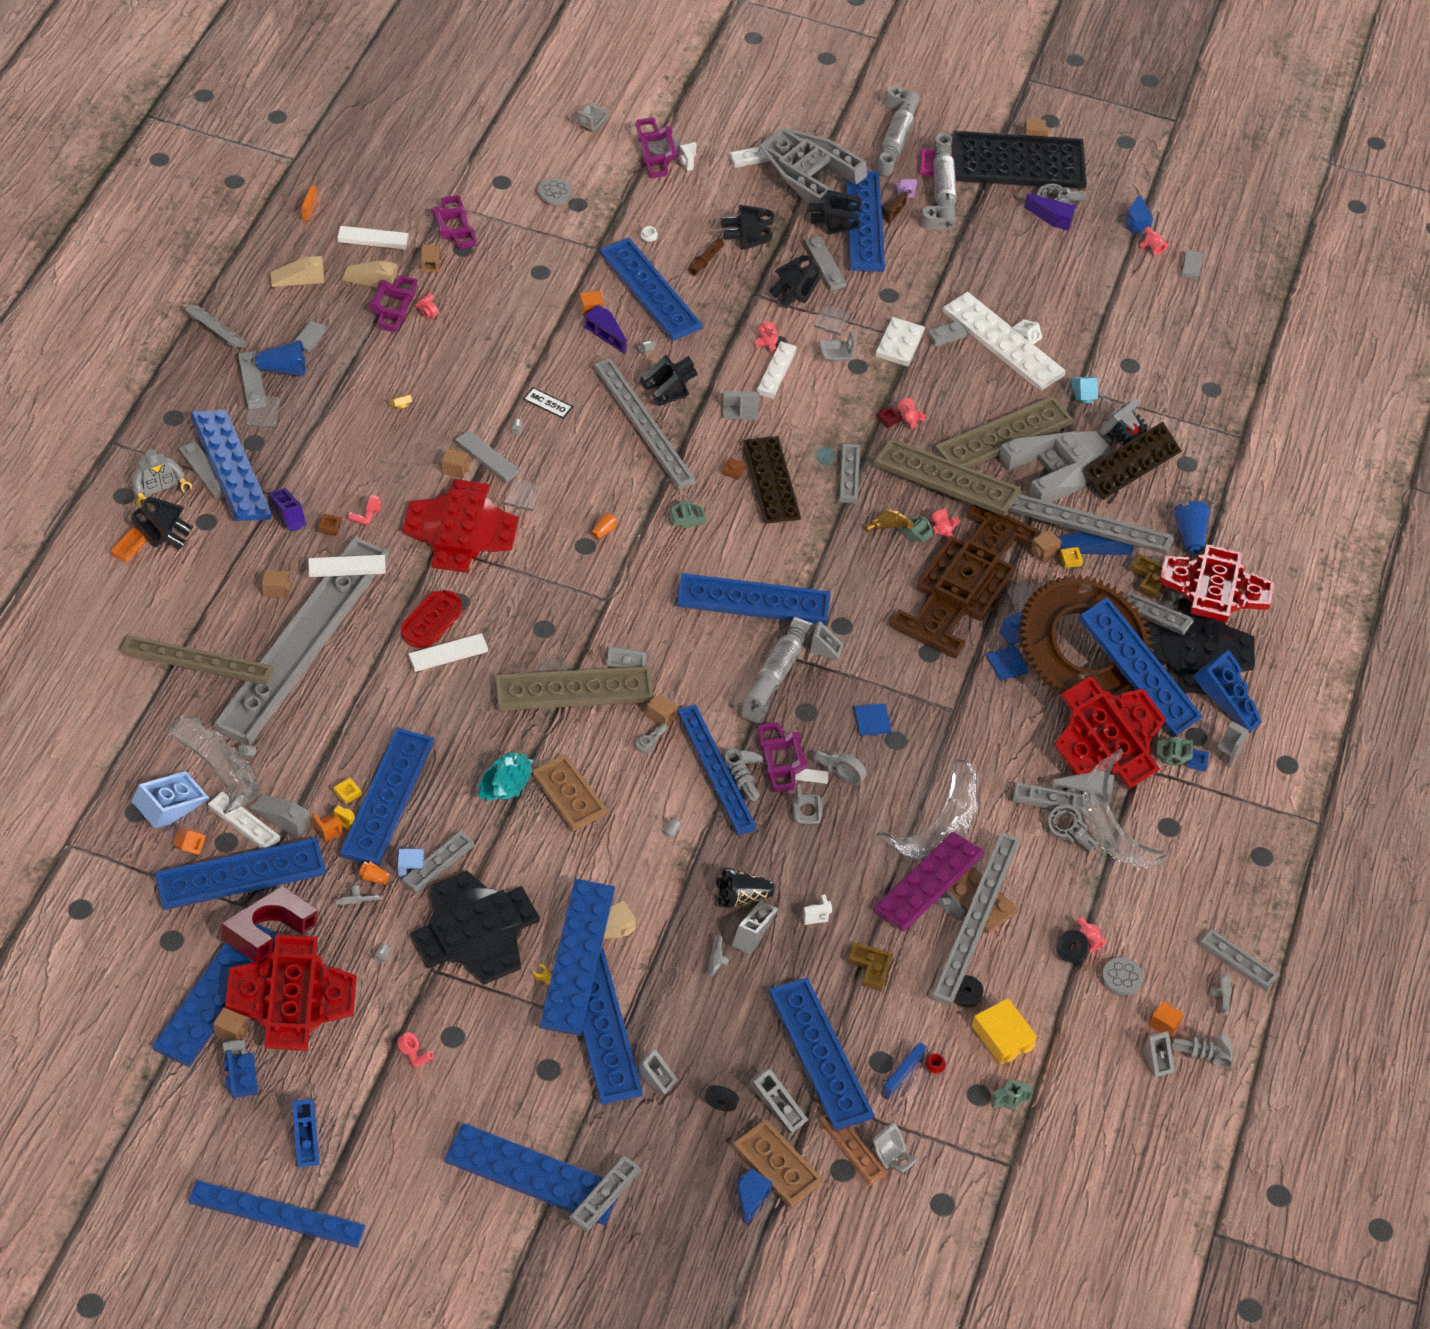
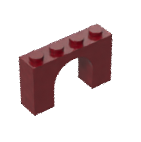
[221,886,318,964]

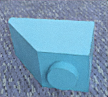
[1070,376,1098,403]

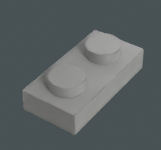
[928,321,967,346]
[606,646,648,668]

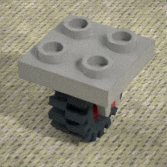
[1098,398,1148,445]

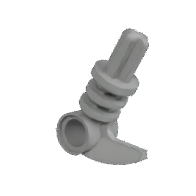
[724,749,763,801]
[1171,1035,1233,1067]

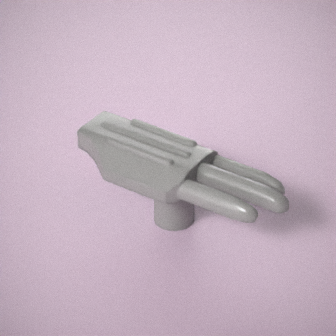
[336,886,383,905]
[937,890,965,918]
[708,935,729,977]
[1212,972,1231,1015]

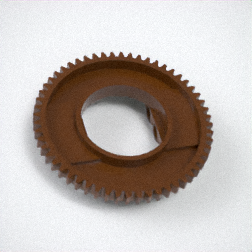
[1018,575,1153,699]

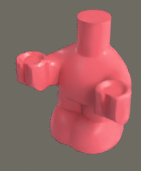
[1139,227,1168,255]
[754,322,778,353]
[897,398,926,429]
[930,509,960,541]
[1074,917,1106,953]

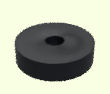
[1057,930,1090,964]
[954,975,984,1008]
[704,1085,739,1112]

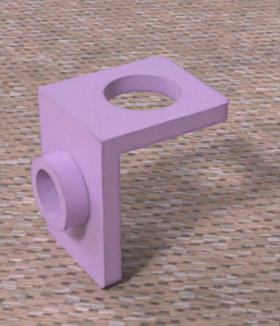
[896,179,917,198]

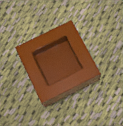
[722,457,746,480]
[318,514,342,536]

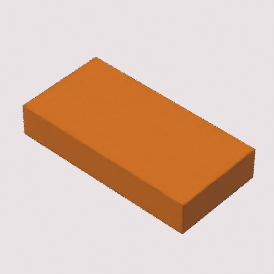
[301,185,318,222]
[110,527,147,563]

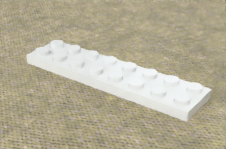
[943,292,1066,392]

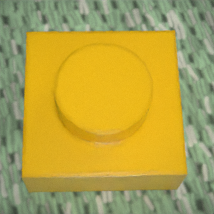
[389,394,412,409]
[1060,547,1083,568]
[333,778,362,805]
[333,805,355,831]

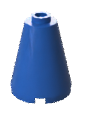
[255,340,305,376]
[1174,501,1211,554]

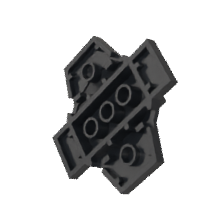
[1144,599,1255,695]
[410,871,540,985]

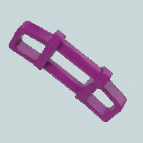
[636,118,679,178]
[431,195,477,249]
[368,275,417,332]
[758,722,808,792]

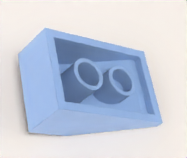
[132,771,209,829]

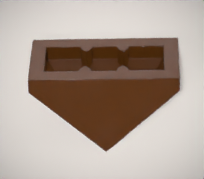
[881,191,908,224]

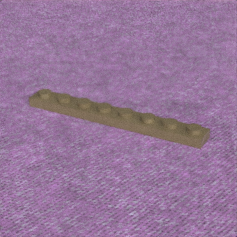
[122,635,274,685]

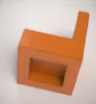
[580,290,604,318]
[312,813,343,843]
[173,825,206,855]
[1149,1001,1184,1038]

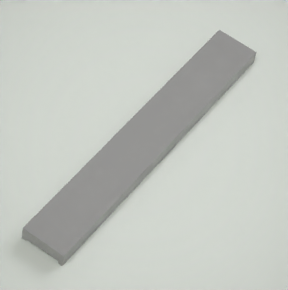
[215,536,389,745]

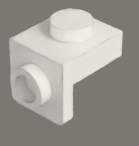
[679,142,697,171]

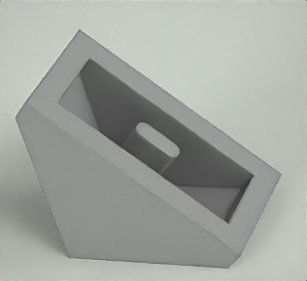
[810,621,844,660]
[1143,1032,1175,1077]
[639,1049,678,1095]

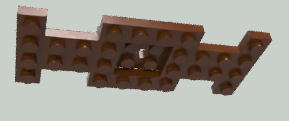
[890,504,1041,659]

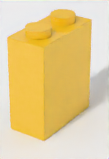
[972,998,1037,1065]

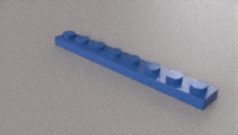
[677,704,756,836]
[189,1180,365,1248]

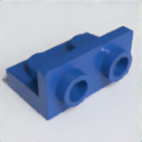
[223,1050,258,1098]

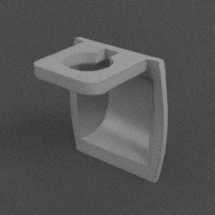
[575,102,609,131]
[819,331,857,362]
[873,1123,917,1173]

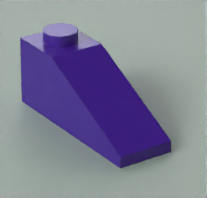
[1024,193,1076,230]
[584,304,627,354]
[268,488,306,531]

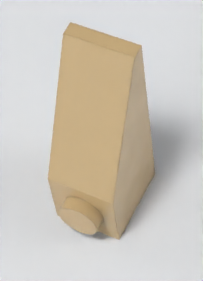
[270,256,324,287]
[342,261,398,288]
[604,901,636,939]

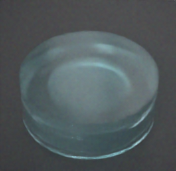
[817,447,835,465]

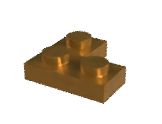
[1130,554,1163,598]
[848,942,893,992]

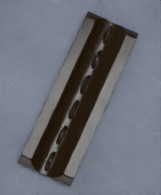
[1084,422,1182,500]
[743,436,801,524]

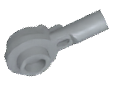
[636,723,668,754]

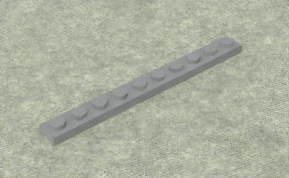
[595,358,695,490]
[1008,494,1174,554]
[932,832,1020,1006]

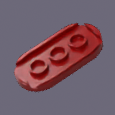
[401,590,462,648]

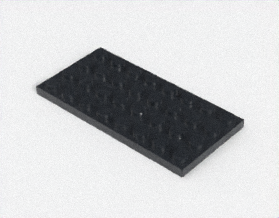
[952,130,1087,189]

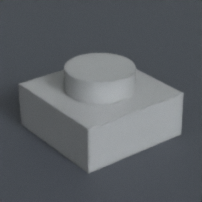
[223,1040,246,1058]

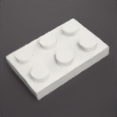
[875,317,925,367]

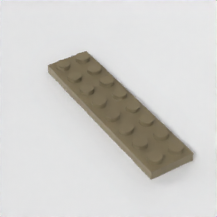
[935,396,1073,468]
[874,438,1021,516]
[496,666,654,711]

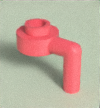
[415,293,438,319]
[348,495,382,525]
[398,1032,434,1068]

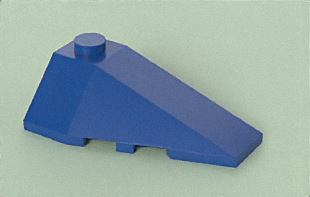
[1058,531,1134,555]
[1193,650,1262,733]

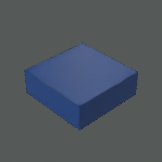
[1186,749,1209,772]

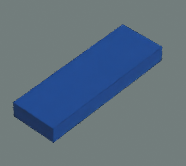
[882,1042,926,1100]

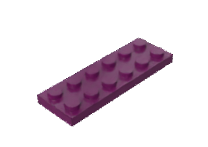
[873,832,984,932]

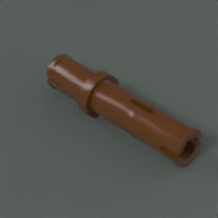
[688,238,724,276]

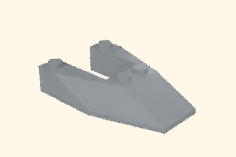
[759,127,867,213]
[998,431,1113,502]

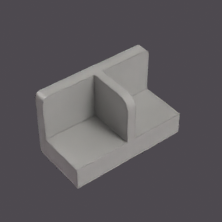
[723,391,759,420]
[1218,721,1249,767]

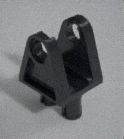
[809,190,862,235]
[721,205,775,250]
[768,255,822,309]
[640,355,698,406]
[131,497,193,550]

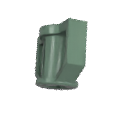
[669,500,706,528]
[897,516,933,544]
[1157,737,1193,766]
[991,1080,1032,1109]

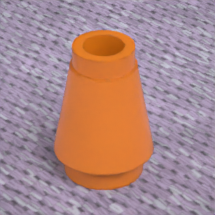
[591,513,618,540]
[358,861,390,885]

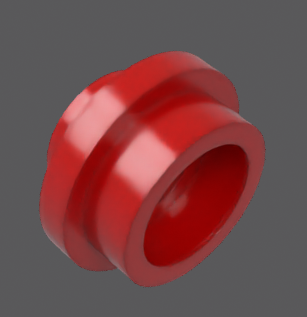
[925,1053,946,1074]

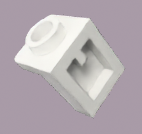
[1012,319,1042,344]
[803,895,832,925]

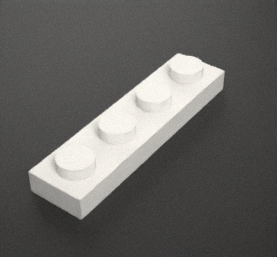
[757,341,797,399]

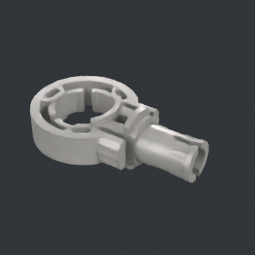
[1037,184,1085,203]
[814,751,867,786]
[1048,805,1099,853]

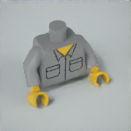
[132,450,192,507]

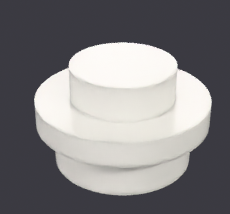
[641,226,658,242]

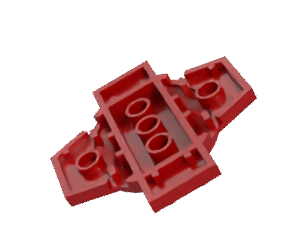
[402,479,519,573]
[1159,544,1275,622]
[1053,676,1166,790]
[225,934,357,1051]

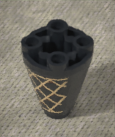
[716,867,775,908]

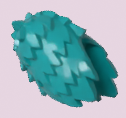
[477,752,534,801]

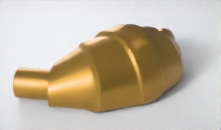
[864,509,914,532]

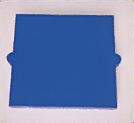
[986,645,1029,681]
[854,704,892,736]

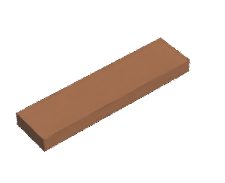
[819,1113,887,1186]

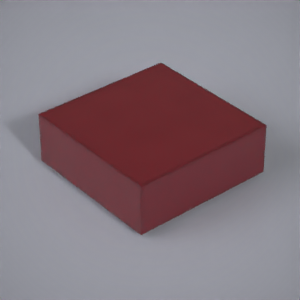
[876,406,901,429]

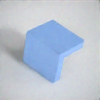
[398,849,424,877]

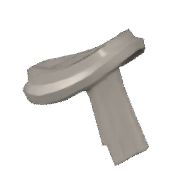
[793,784,823,824]

